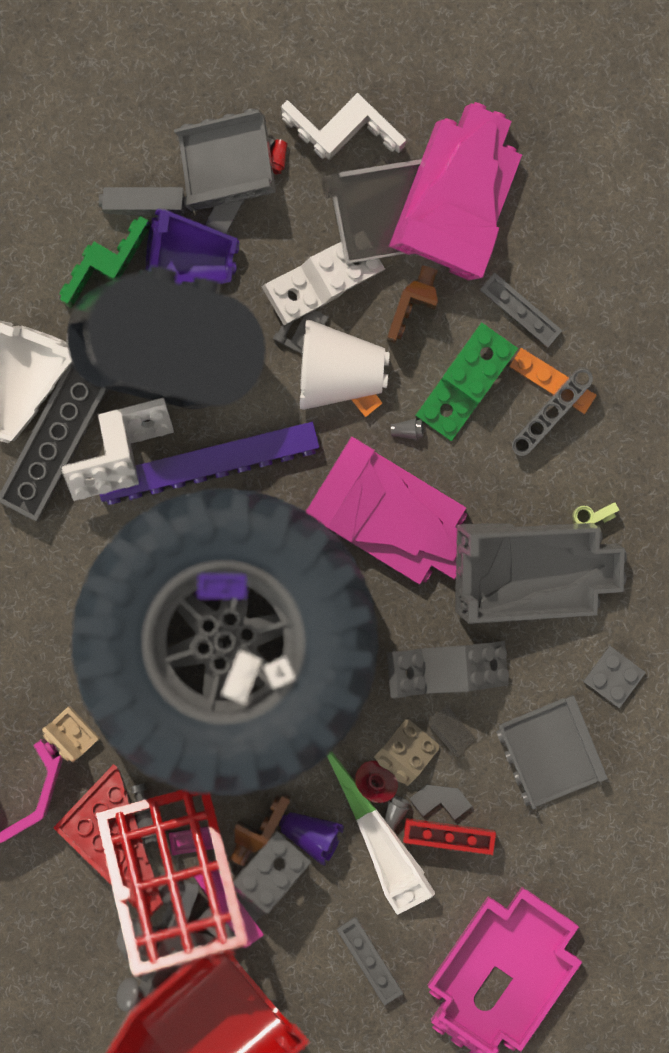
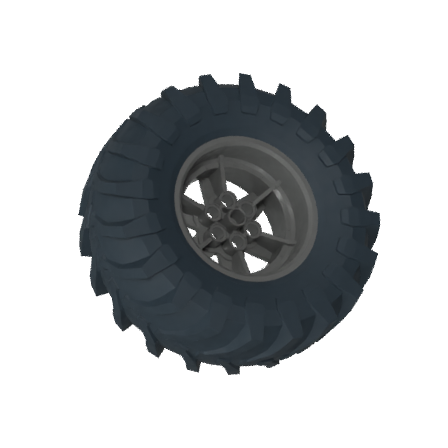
[71,489,378,795]

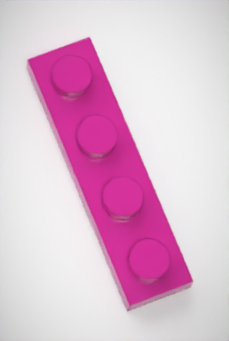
[193,862,264,948]

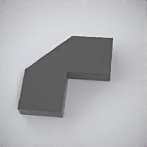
[409,784,472,820]

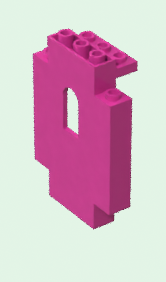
[427,887,582,1053]

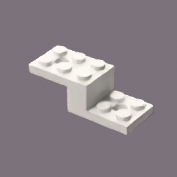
[262,231,385,326]

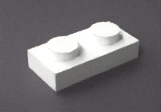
[222,651,262,703]

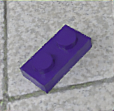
[199,574,246,598]

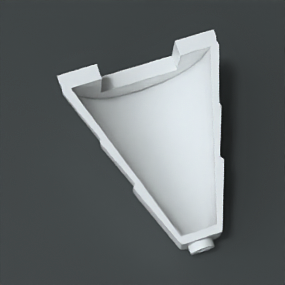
[0,321,72,443]

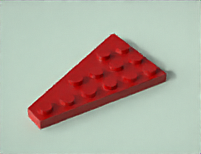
[53,764,164,919]

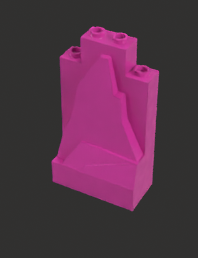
[389,102,522,281]
[306,437,467,584]

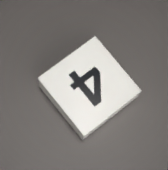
[264,657,295,688]

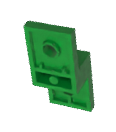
[59,216,150,309]
[415,322,518,441]

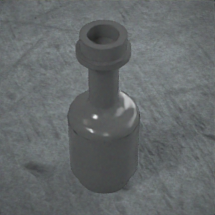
[131,783,158,844]

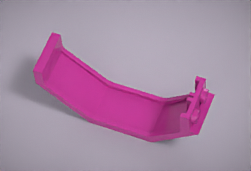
[0,739,63,843]

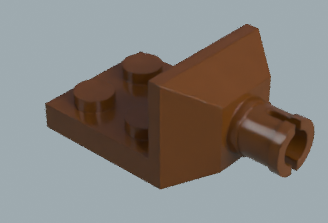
[387,265,438,343]
[229,793,291,866]

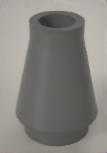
[391,418,424,440]
[385,796,409,831]

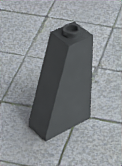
[99,187,185,217]

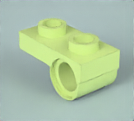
[572,503,619,524]

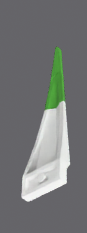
[327,752,435,915]

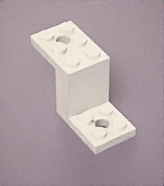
[281,93,406,160]
[62,398,174,501]

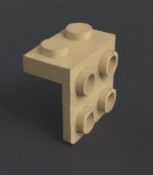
[42,706,100,762]

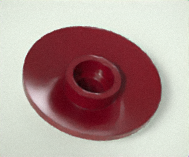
[355,761,398,803]

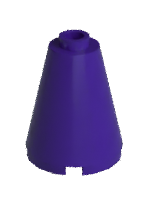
[279,812,344,866]

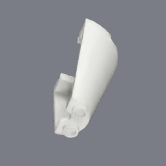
[300,320,390,410]

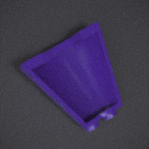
[145,208,239,284]

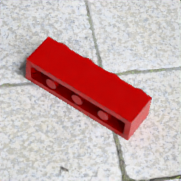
[403,818,496,855]

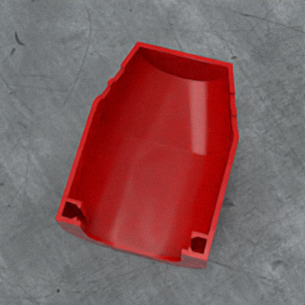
[106,935,309,1053]

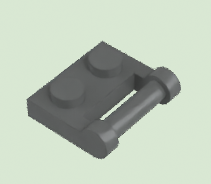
[273,299,328,354]

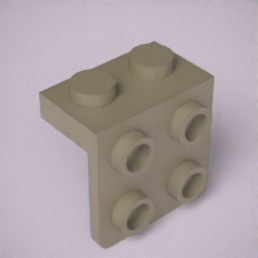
[373,719,439,786]

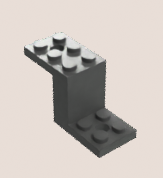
[387,641,509,698]
[197,832,311,940]

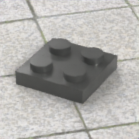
[583,646,646,708]

